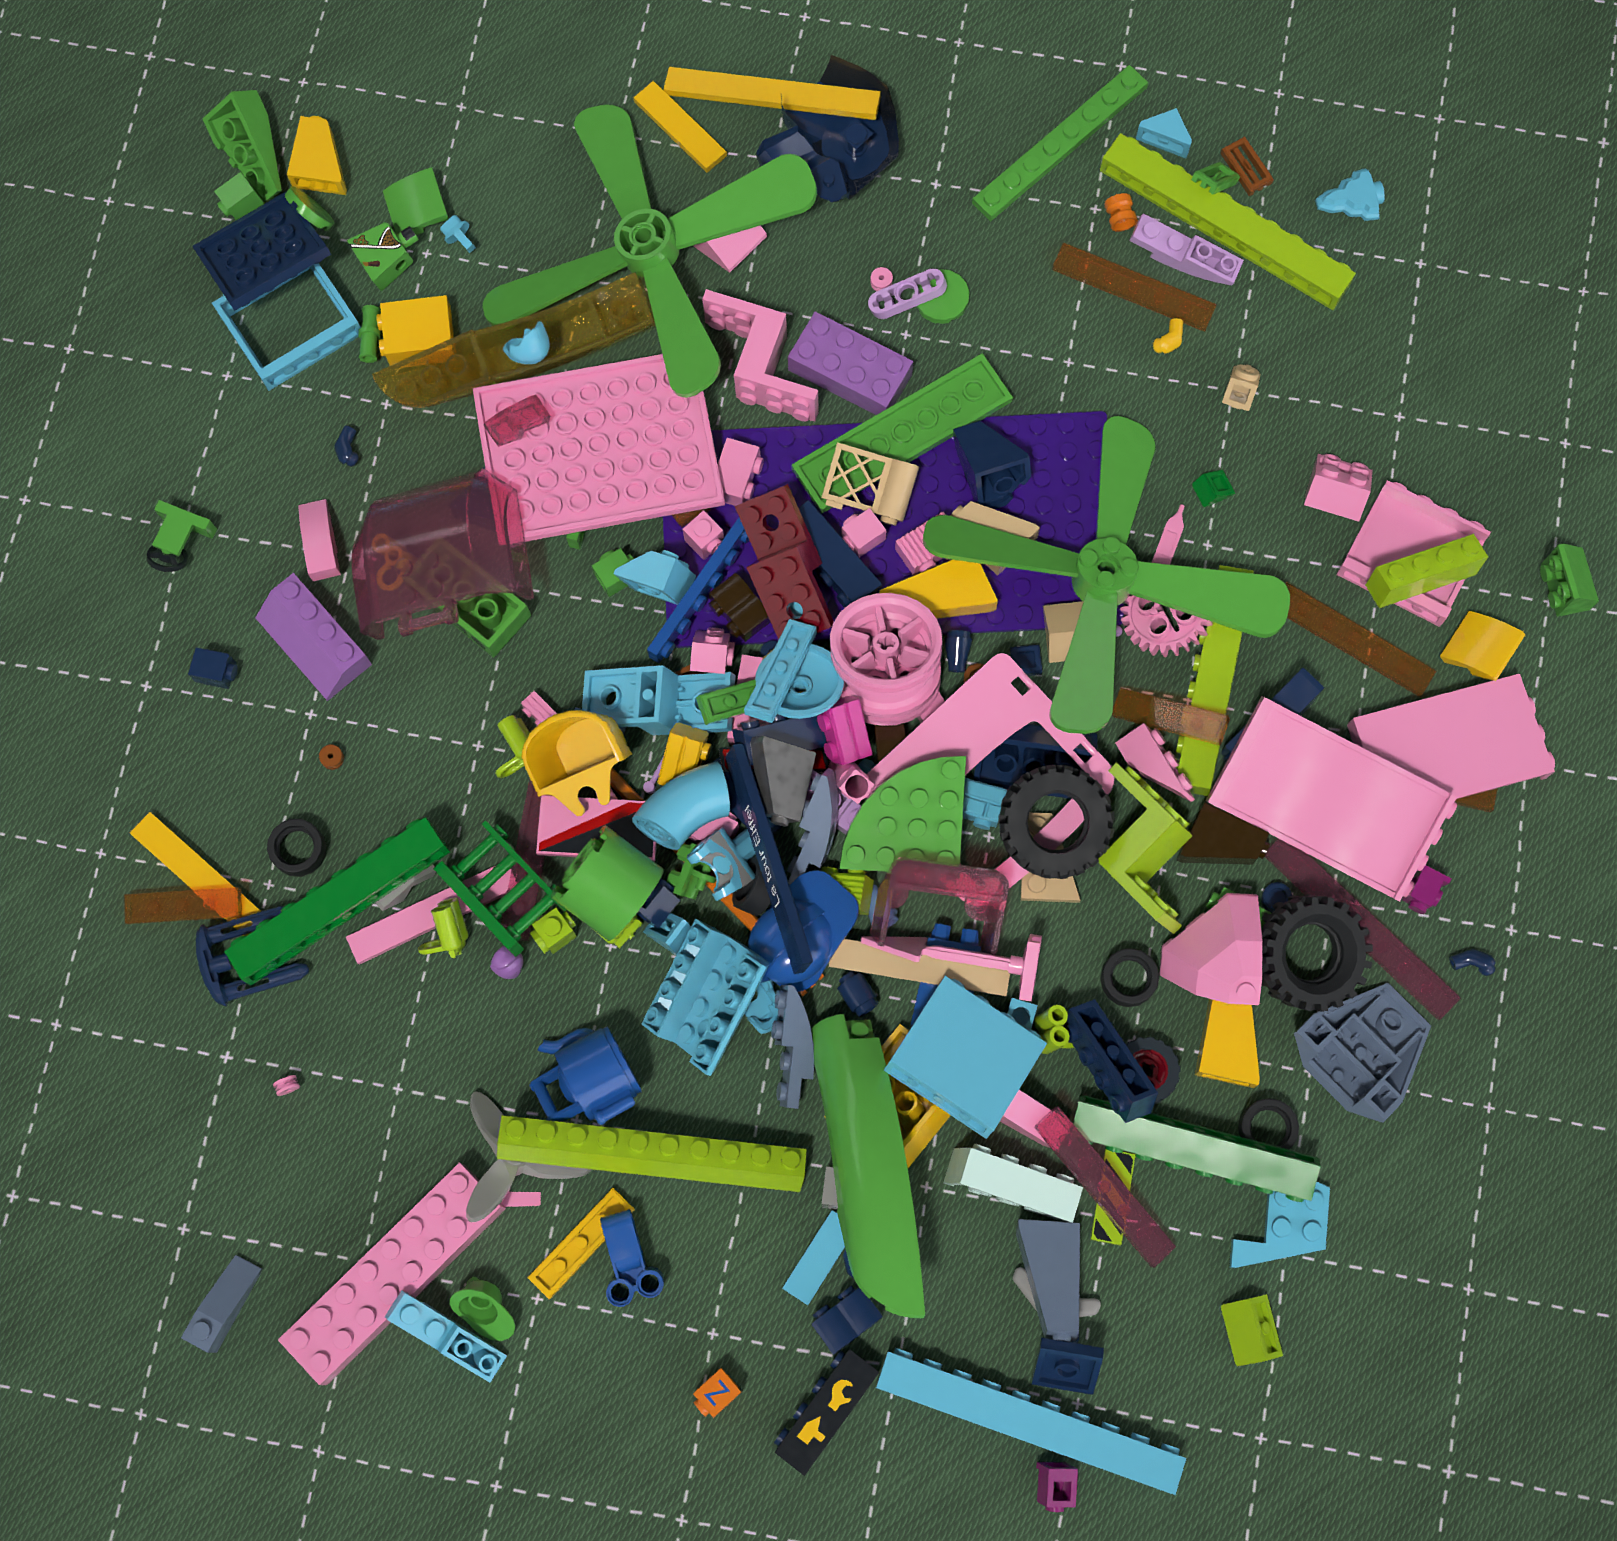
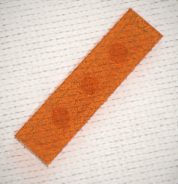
[1112,688,1230,746]
[124,887,242,924]

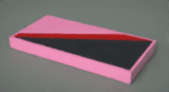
[536,795,657,862]

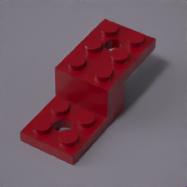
[735,484,834,640]

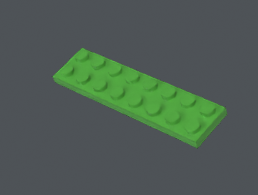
[791,353,1013,514]

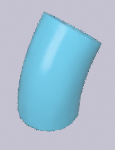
[632,761,730,850]

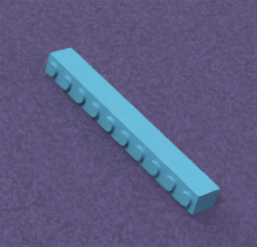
[876,1348,1186,1495]

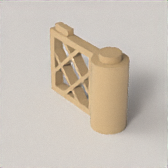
[821,442,919,526]

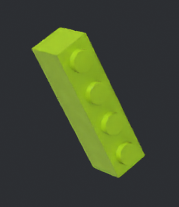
[1365,534,1488,608]

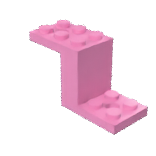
[702,289,819,422]

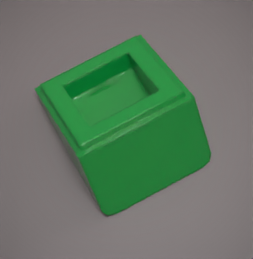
[1192,469,1235,507]

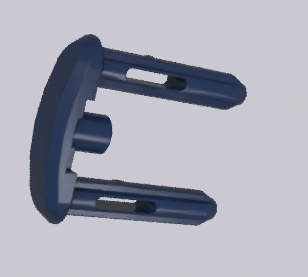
[196,906,309,1007]

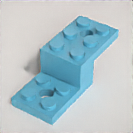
[582,665,736,736]

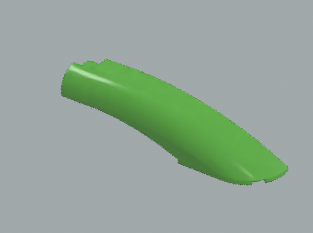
[811,1014,925,1318]

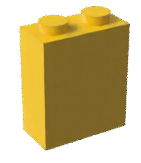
[377,295,456,366]

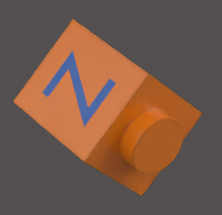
[693,1368,743,1418]

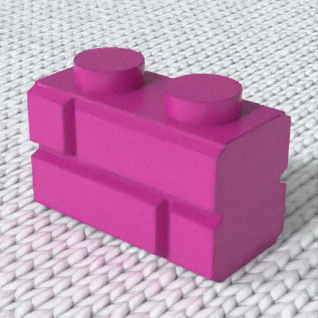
[817,696,872,765]

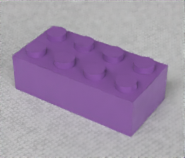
[788,312,913,415]

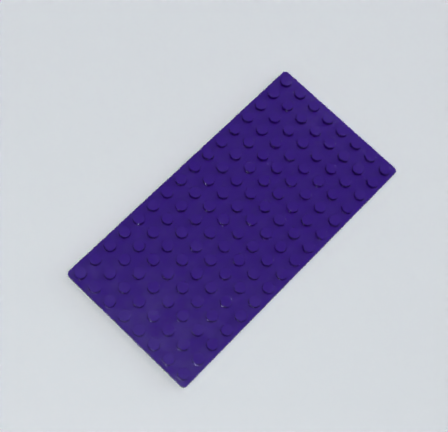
[663,411,1124,648]

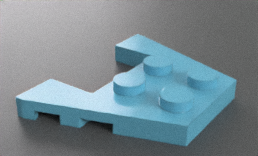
[1229,1182,1330,1268]

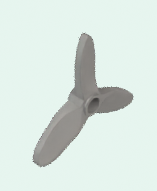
[466,1092,592,1222]

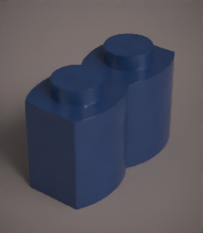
[811,1286,883,1355]

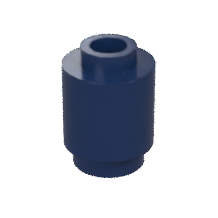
[837,971,879,1017]

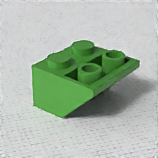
[1540,544,1599,617]

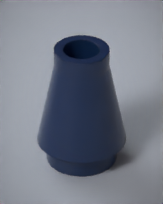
[944,630,973,673]

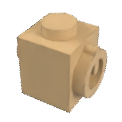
[1222,364,1261,411]

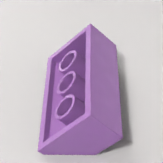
[255,573,372,701]

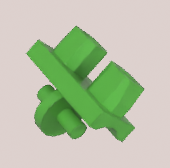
[666,843,716,900]

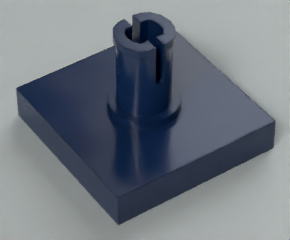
[1032,1334,1104,1395]

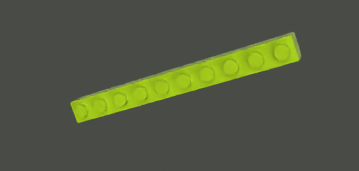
[1100,133,1356,310]
[497,1115,807,1192]

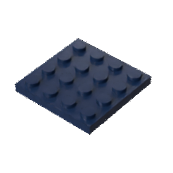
[192,191,331,311]

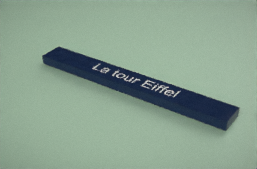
[725,743,813,975]

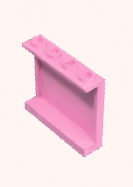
[1337,480,1491,627]

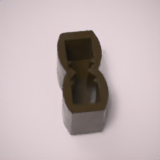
[708,573,771,642]

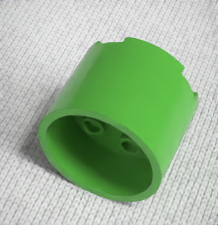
[551,825,664,941]

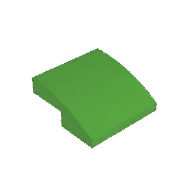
[383,167,448,235]

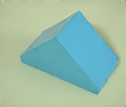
[1136,108,1192,158]
[643,913,691,956]

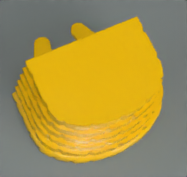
[521,710,632,816]

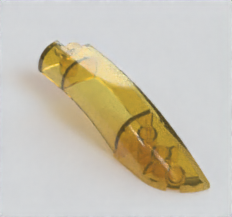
[372,272,655,408]

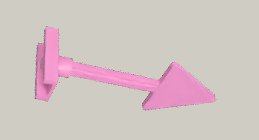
[861,934,1042,1001]

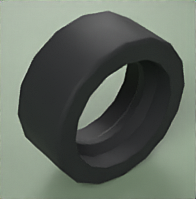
[267,819,327,877]
[732,856,771,916]
[1100,948,1159,1007]
[1238,1098,1299,1150]

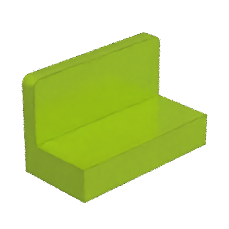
[1221,1294,1283,1366]

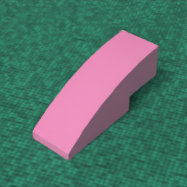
[298,499,341,581]

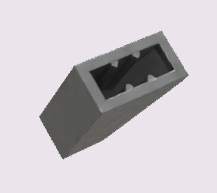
[750,736,816,826]

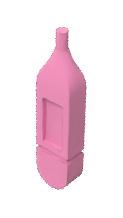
[1152,504,1185,565]

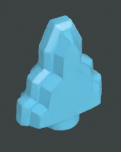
[1315,168,1385,221]

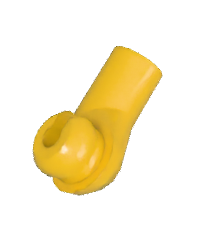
[1153,318,1183,354]

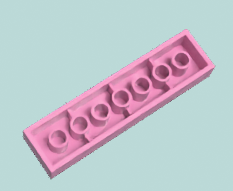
[278,1162,506,1385]

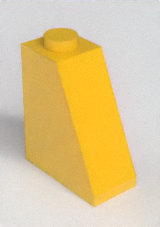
[287,116,347,195]

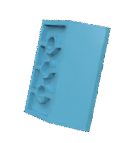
[642,919,770,1076]

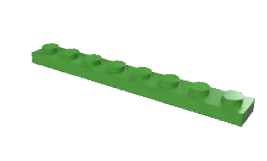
[972,65,1148,222]

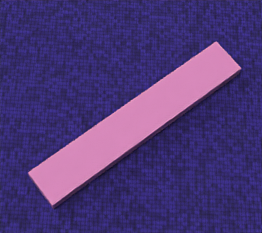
[346,866,518,965]

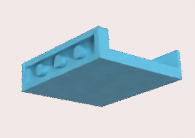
[884,976,1047,1139]

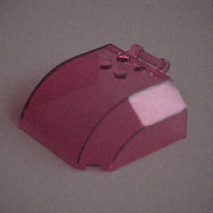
[351,469,534,640]

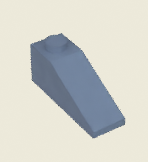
[181,1255,263,1353]

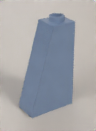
[1016,1219,1080,1342]

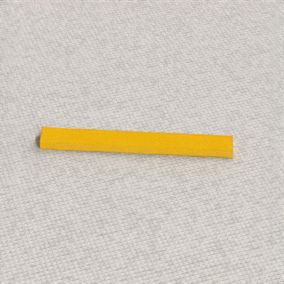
[663,67,881,120]

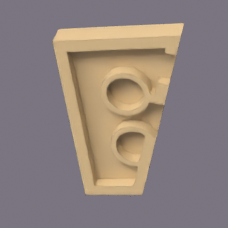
[1021,812,1081,903]

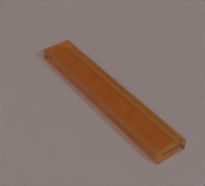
[1052,242,1217,332]
[1285,582,1437,697]

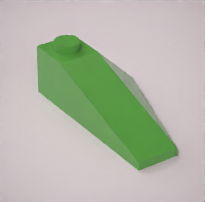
[203,90,282,203]

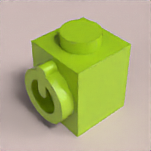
[530,908,577,954]

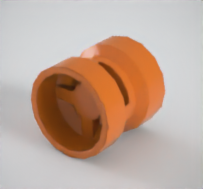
[1104,193,1138,232]

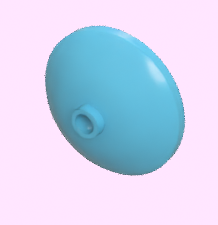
[755,644,844,719]

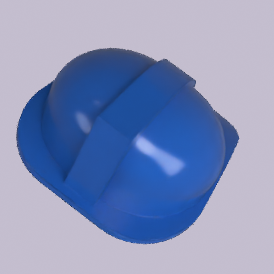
[748,870,859,992]

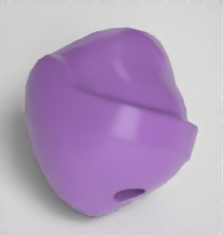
[490,946,524,979]

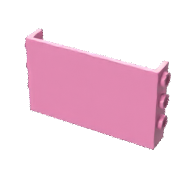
[1347,674,1555,799]

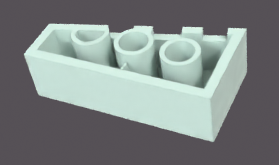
[943,1144,1083,1223]

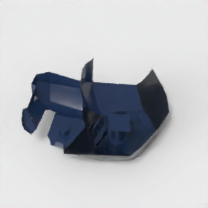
[756,55,899,202]

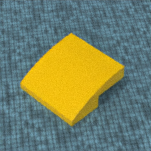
[1440,611,1525,681]

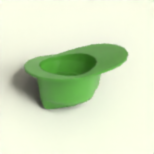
[450,1277,515,1341]

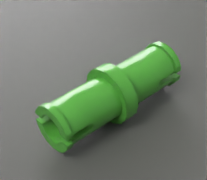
[358,305,381,363]

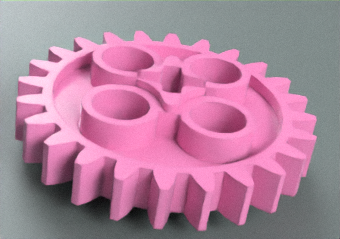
[1120,595,1213,657]

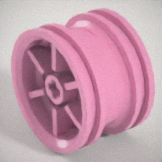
[830,593,942,726]

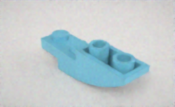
[385,1290,507,1383]

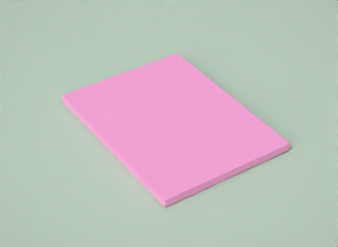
[473,354,725,546]

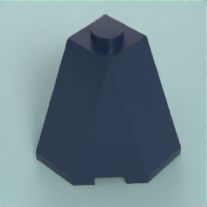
[953,421,1031,509]

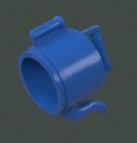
[529,1026,642,1125]

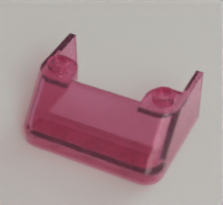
[870,857,1009,955]

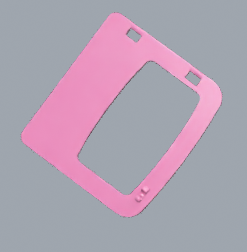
[866,653,1114,906]

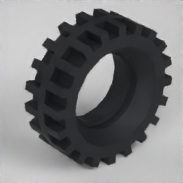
[1261,894,1373,1012]

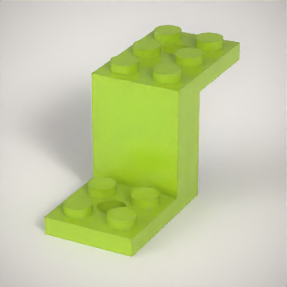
[1098,762,1193,934]

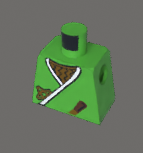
[347,223,419,291]

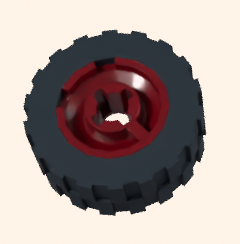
[1126,1037,1181,1104]

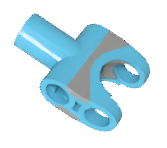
[687,827,756,901]

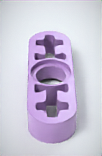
[868,269,947,319]

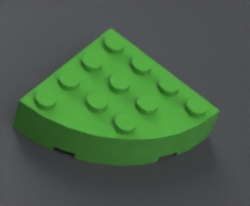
[839,756,966,876]

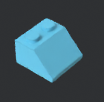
[614,550,696,605]

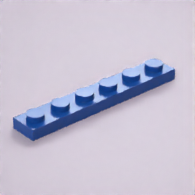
[647,518,750,664]

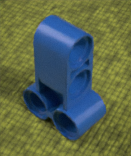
[600,1209,664,1307]

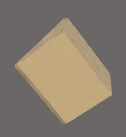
[1043,601,1083,663]

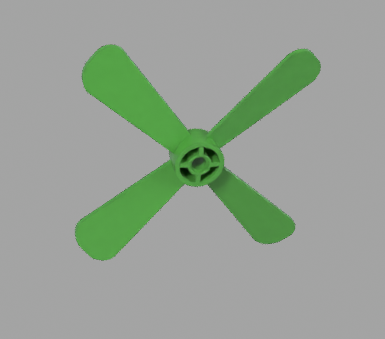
[483,105,817,398]
[922,416,1290,734]

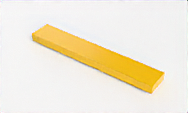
[130,812,261,936]

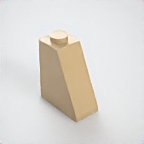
[950,501,1040,576]

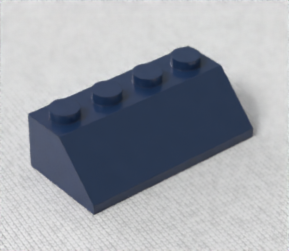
[973,724,1097,799]

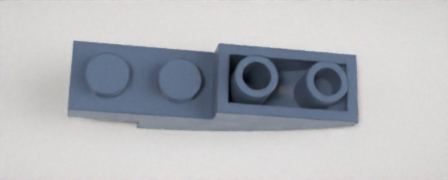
[787,768,838,884]
[771,985,814,1109]

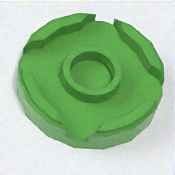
[285,186,334,231]
[917,269,969,324]

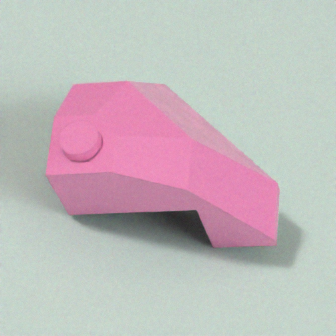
[1159,893,1262,1005]

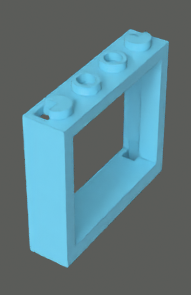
[212,263,361,391]

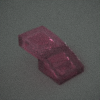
[483,394,551,447]

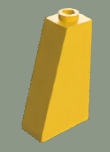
[879,560,998,619]
[1195,999,1260,1088]

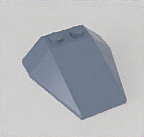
[1294,983,1431,1123]

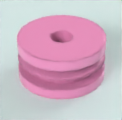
[870,267,893,291]
[273,1075,300,1096]

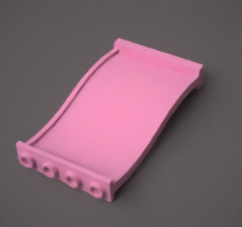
[1206,696,1457,902]

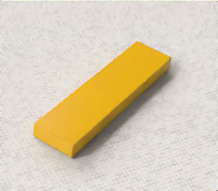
[633,81,727,173]
[528,1188,635,1299]

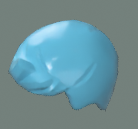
[502,321,550,364]

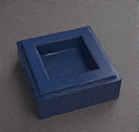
[1010,645,1042,676]

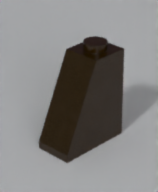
[1177,803,1270,865]

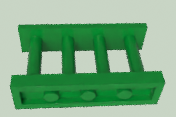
[433,820,567,957]

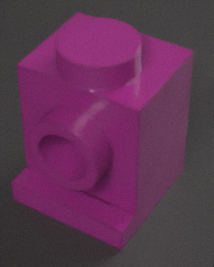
[1402,865,1452,914]
[1036,1462,1078,1512]

